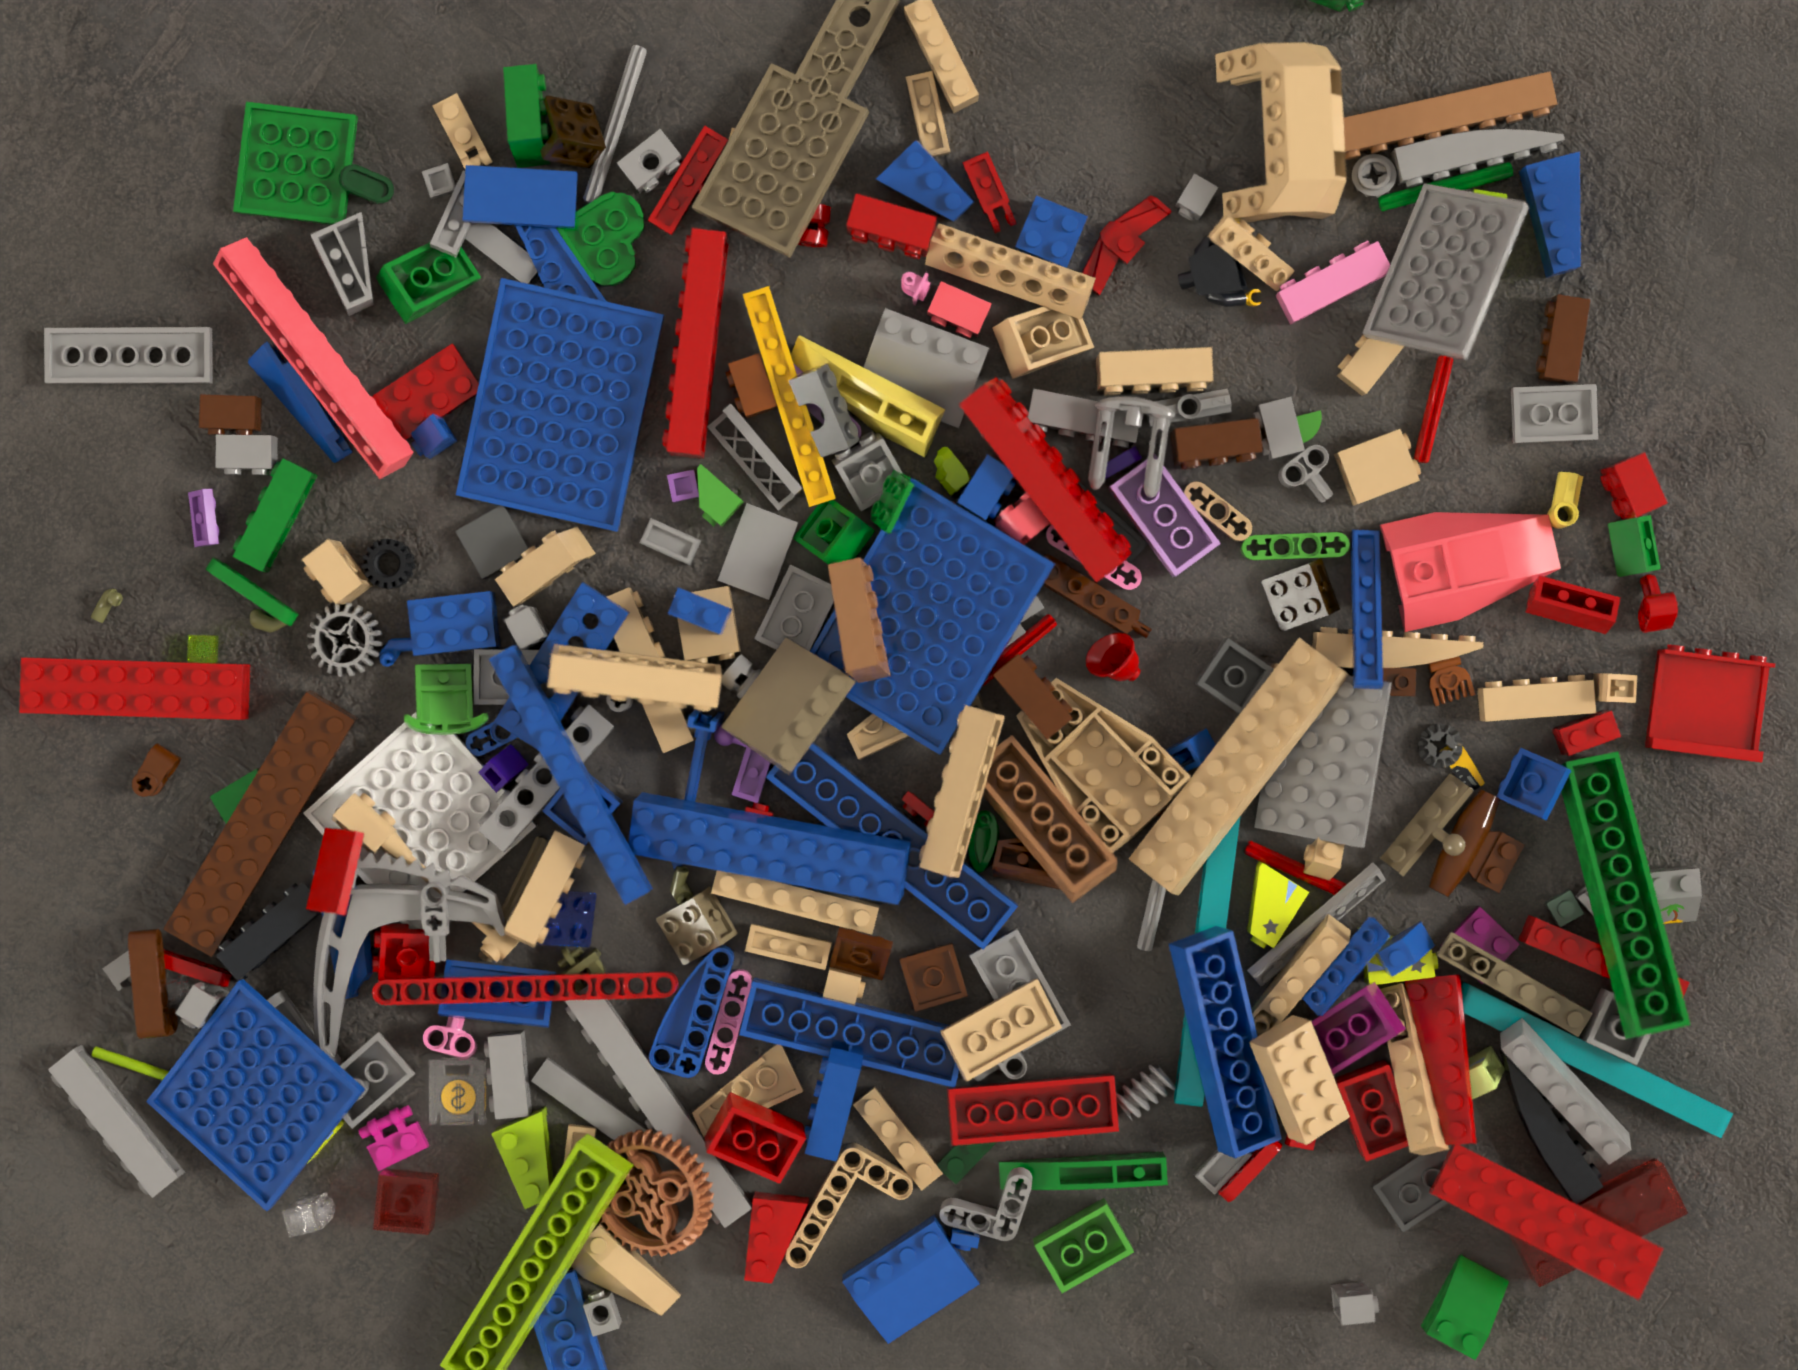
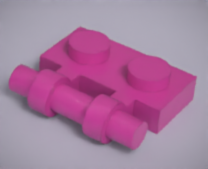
[358,1105,430,1171]

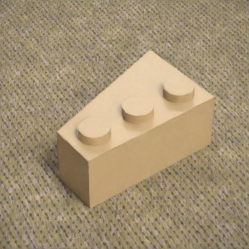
[495,527,596,607]

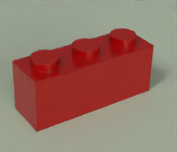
[1525,575,1620,634]

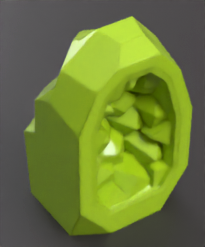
[934,447,972,496]

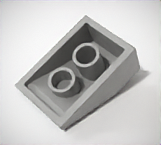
[340,1032,415,1129]

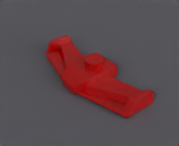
[1082,195,1172,296]

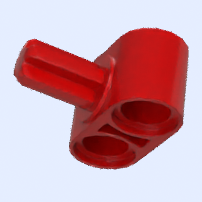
[1638,574,1678,633]

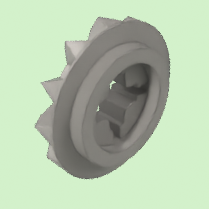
[1352,154,1397,198]

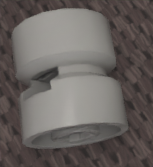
[721,654,761,700]

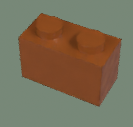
[725,353,778,419]

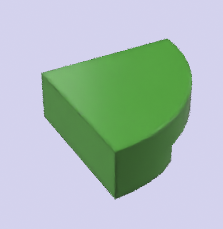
[1297,410,1322,443]

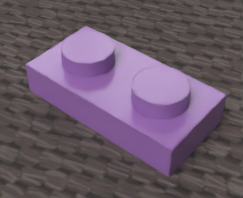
[188,489,219,547]

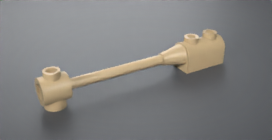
[332,793,520,963]

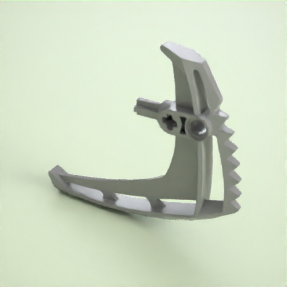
[313,852,506,1066]

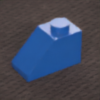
[411,413,458,459]
[1165,728,1216,772]
[1375,921,1435,977]

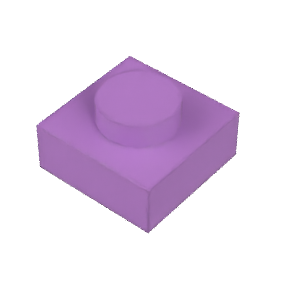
[667,469,699,503]

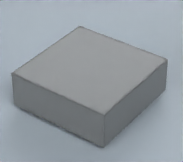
[422,163,456,199]

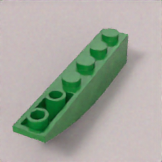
[999,1151,1168,1190]

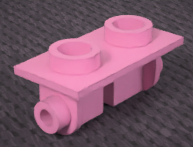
[901,272,931,306]

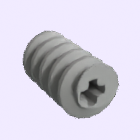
[1116,1065,1176,1120]

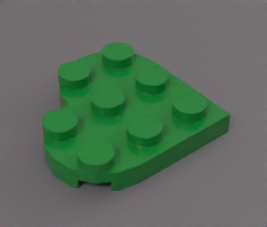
[557,192,645,287]

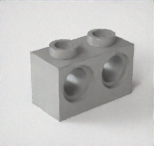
[175,981,230,1028]
[1331,1281,1379,1325]

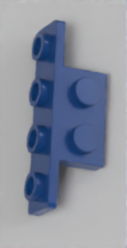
[1302,917,1390,1016]

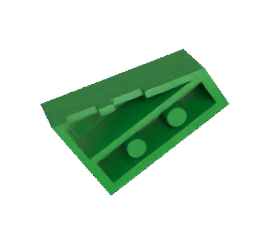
[503,64,550,168]

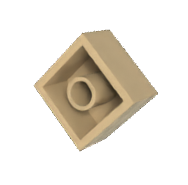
[302,539,373,605]

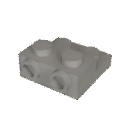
[831,432,902,511]

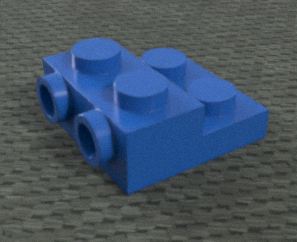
[1496,748,1571,821]

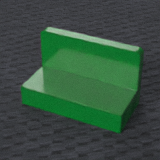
[1608,515,1661,577]

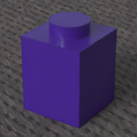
[478,744,529,793]

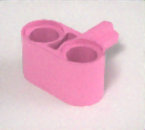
[423,1017,477,1059]

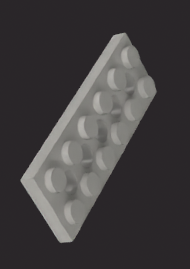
[44,327,213,384]

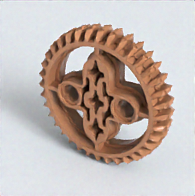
[599,1129,715,1257]

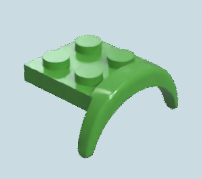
[404,664,488,735]

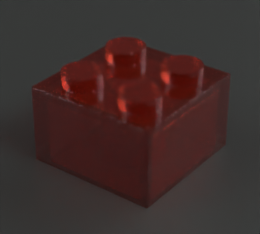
[373,1169,439,1235]

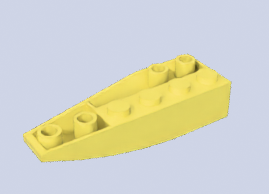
[791,335,945,457]

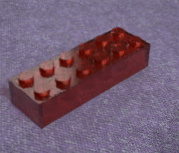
[1509,1158,1688,1287]

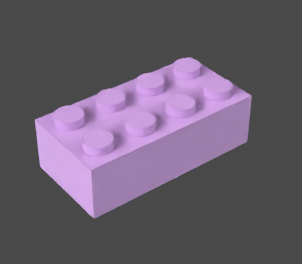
[1108,454,1221,577]

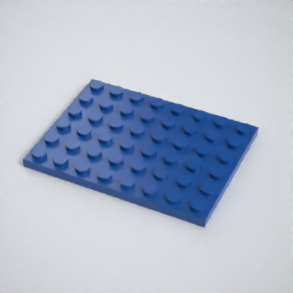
[456,278,665,532]
[810,478,1055,755]

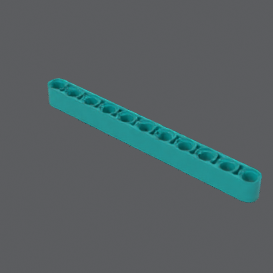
[1174,817,1240,1107]
[1461,982,1733,1138]

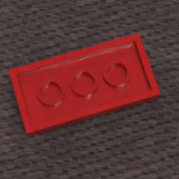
[372,343,479,441]

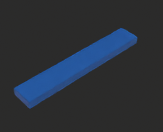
[1350,530,1383,689]

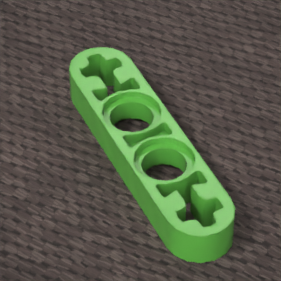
[1241,532,1350,561]

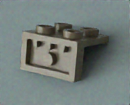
[656,887,738,965]

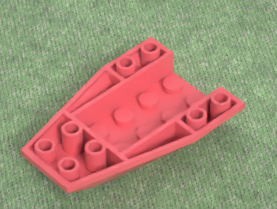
[1380,512,1561,632]

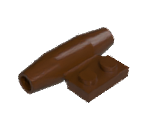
[1429,789,1525,897]

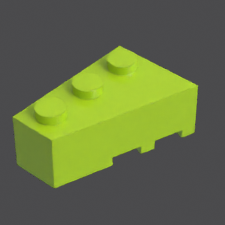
[491,1106,553,1209]

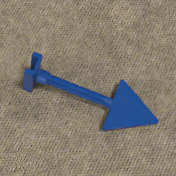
[671,709,725,870]

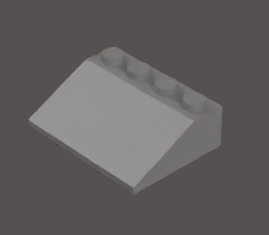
[863,308,989,428]

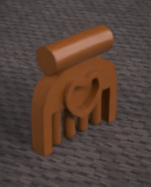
[1428,656,1475,706]

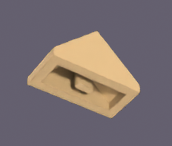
[1593,673,1637,703]

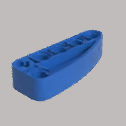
[649,945,735,1078]

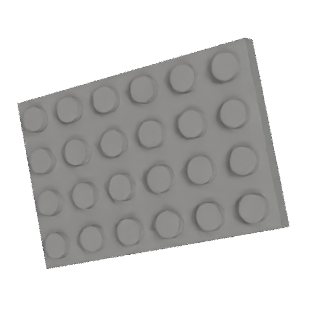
[1363,184,1528,360]
[1254,676,1392,848]

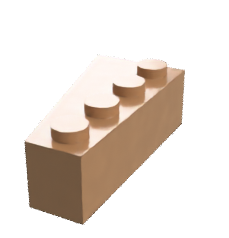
[828,558,891,683]

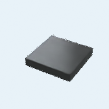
[455,505,529,579]

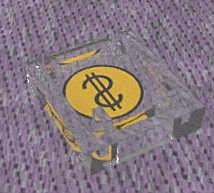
[429,1058,486,1125]

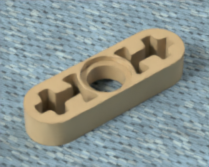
[1183,482,1252,541]

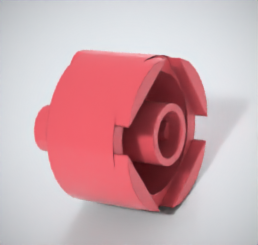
[993,492,1051,545]

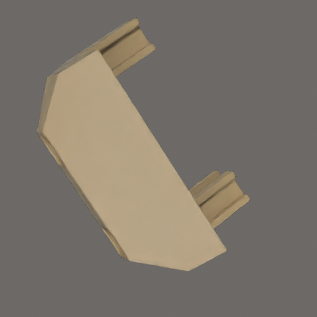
[1215,43,1346,223]

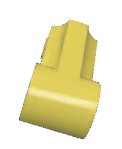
[1547,472,1583,529]

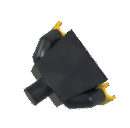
[1178,222,1262,307]

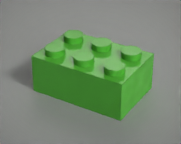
[1033,1198,1134,1293]

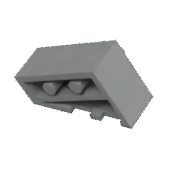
[310,212,374,316]

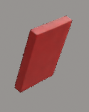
[306,828,364,915]

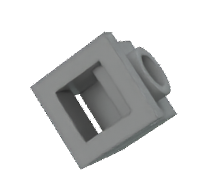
[102,951,131,991]

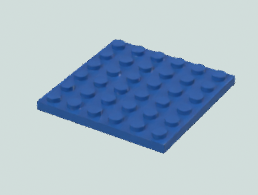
[146,979,365,1211]

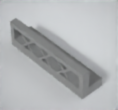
[707,404,803,511]

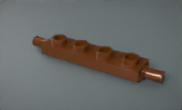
[1043,553,1152,639]

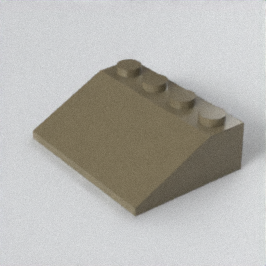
[721,638,856,776]

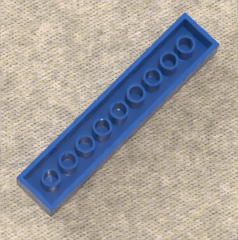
[766,742,1018,950]
[628,792,911,904]

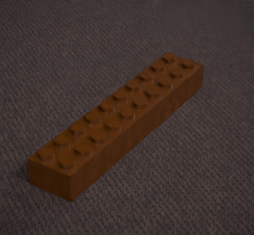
[163,690,358,957]

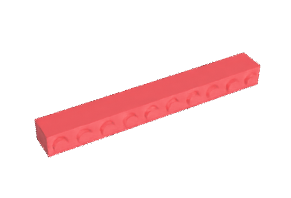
[213,237,414,479]

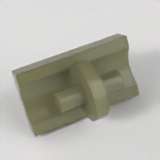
[555,946,606,992]

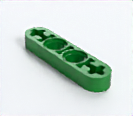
[205,557,299,626]

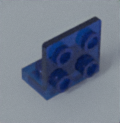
[537,891,597,947]

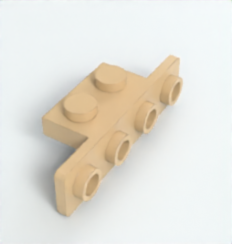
[1208,215,1294,291]

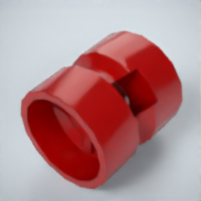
[797,204,831,248]

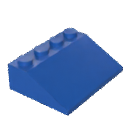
[842,1214,980,1344]

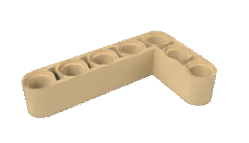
[785,1143,913,1268]

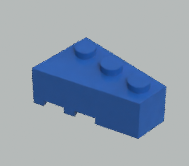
[876,140,975,221]

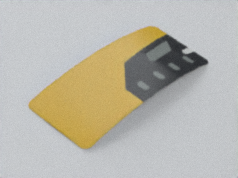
[1440,746,1485,791]

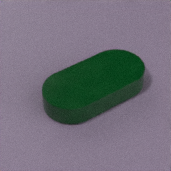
[339,164,394,204]

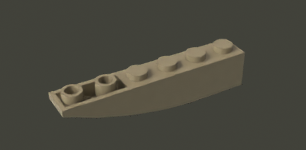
[1436,931,1593,1037]

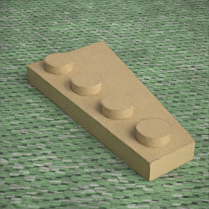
[847,714,910,760]
[692,1044,804,1137]

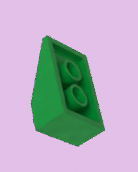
[376,242,481,324]
[1421,1254,1509,1360]

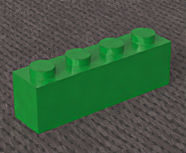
[233,458,318,573]

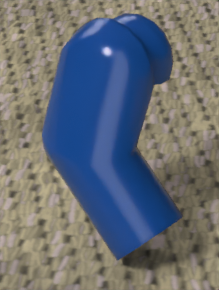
[379,637,413,667]

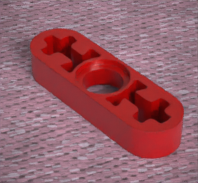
[163,949,232,987]
[1218,1141,1282,1203]

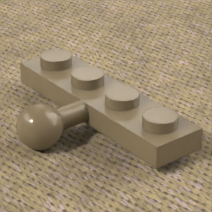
[1380,774,1473,877]

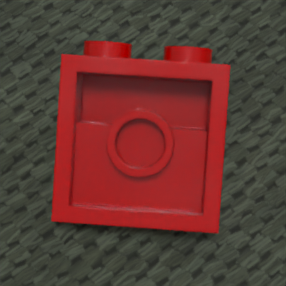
[372,923,436,982]

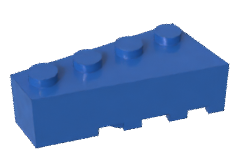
[1518,151,1581,278]

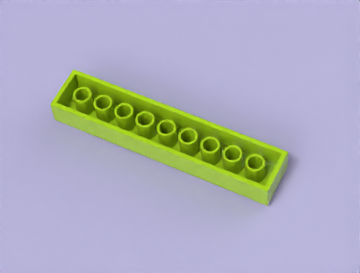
[440,1134,633,1370]

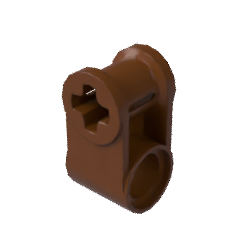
[132,743,181,797]

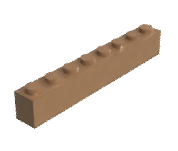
[1343,72,1557,160]

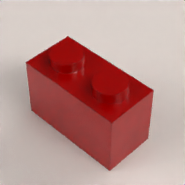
[1552,710,1621,756]

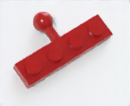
[648,126,729,236]

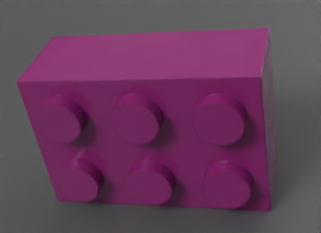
[1311,982,1406,1075]

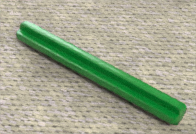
[1378,162,1513,211]

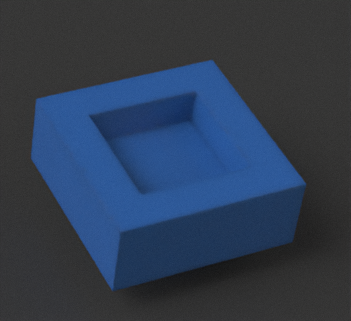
[950,1227,980,1251]

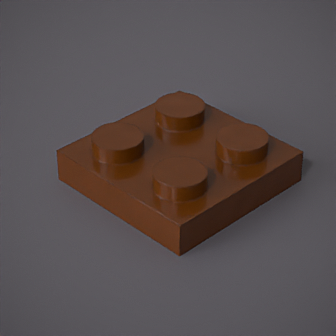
[829,927,893,980]
[899,943,968,1012]

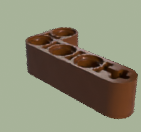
[128,929,178,1039]

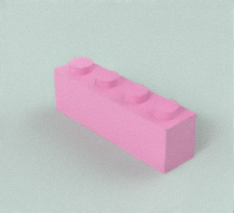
[1275,241,1390,325]

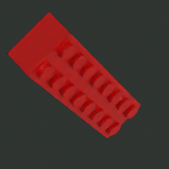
[663,228,729,459]
[959,377,1132,583]
[19,658,250,720]
[1429,1145,1663,1300]

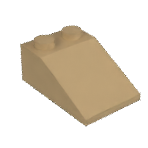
[992,306,1094,379]

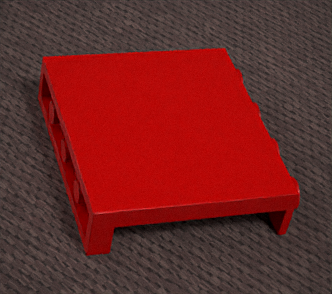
[1645,644,1775,763]

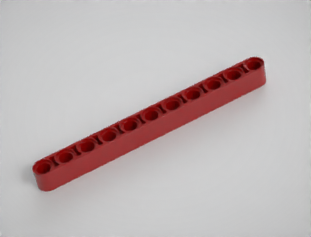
[372,971,679,1005]

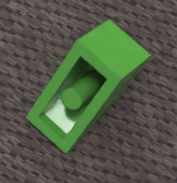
[697,464,744,527]

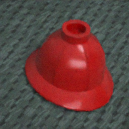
[1086,633,1141,681]

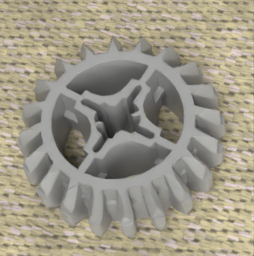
[307,602,383,677]

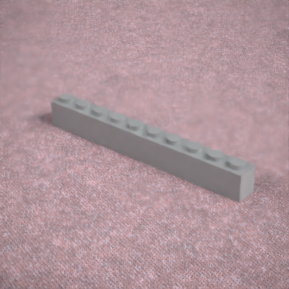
[565,985,752,1228]

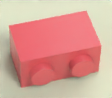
[927,281,991,339]

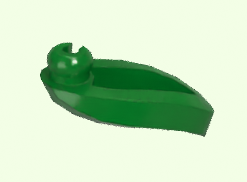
[967,810,999,872]

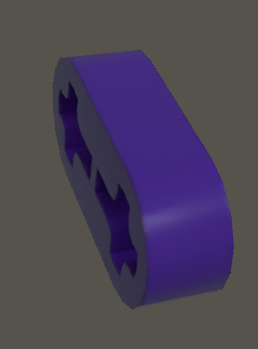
[1105,446,1142,479]

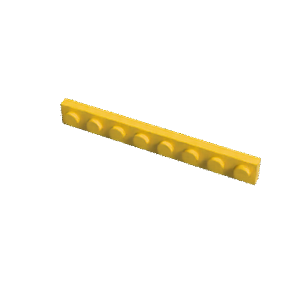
[742,286,836,507]

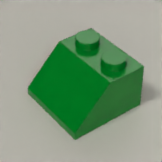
[793,500,875,565]

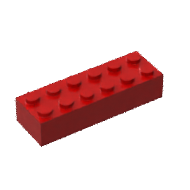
[946,1074,1119,1146]

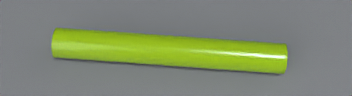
[92,1046,169,1080]

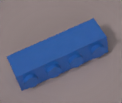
[804,1048,864,1162]

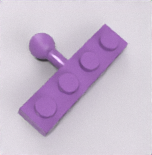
[714,724,771,803]

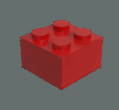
[1600,452,1668,520]

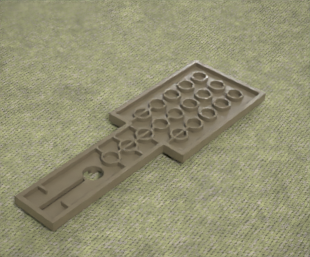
[692,0,901,258]

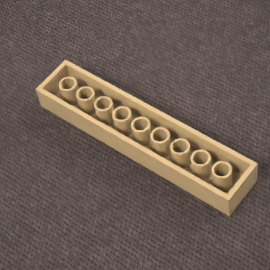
[1129,638,1349,896]

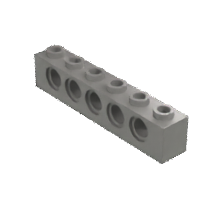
[478,705,614,853]

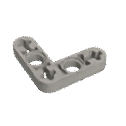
[940,1167,1033,1241]

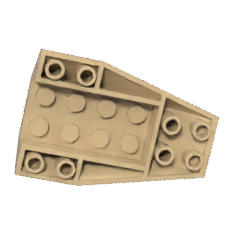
[1016,678,1191,853]

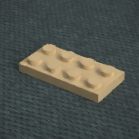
[940,978,1062,1081]

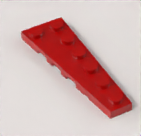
[1405,975,1476,1145]

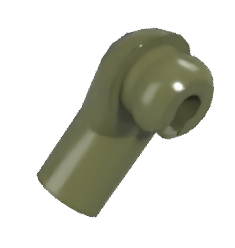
[90,589,123,623]
[249,609,287,633]
[670,866,693,905]

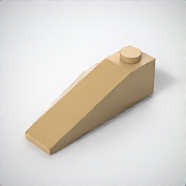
[571,1222,681,1316]

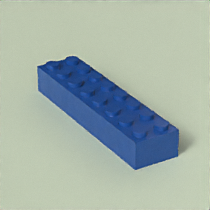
[1169,926,1282,1158]
[739,977,959,1088]

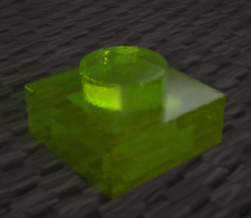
[187,635,218,663]

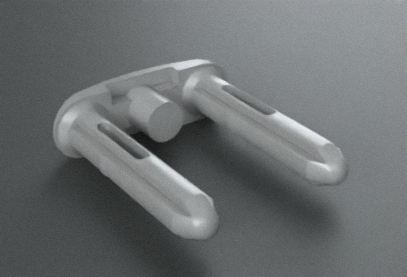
[1088,397,1175,498]

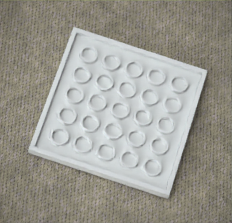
[303,712,538,929]

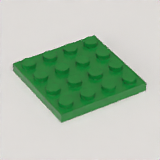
[233,102,358,225]

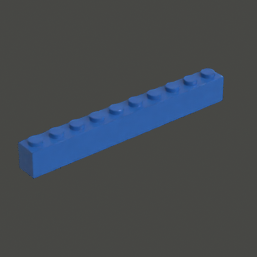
[489,645,653,905]

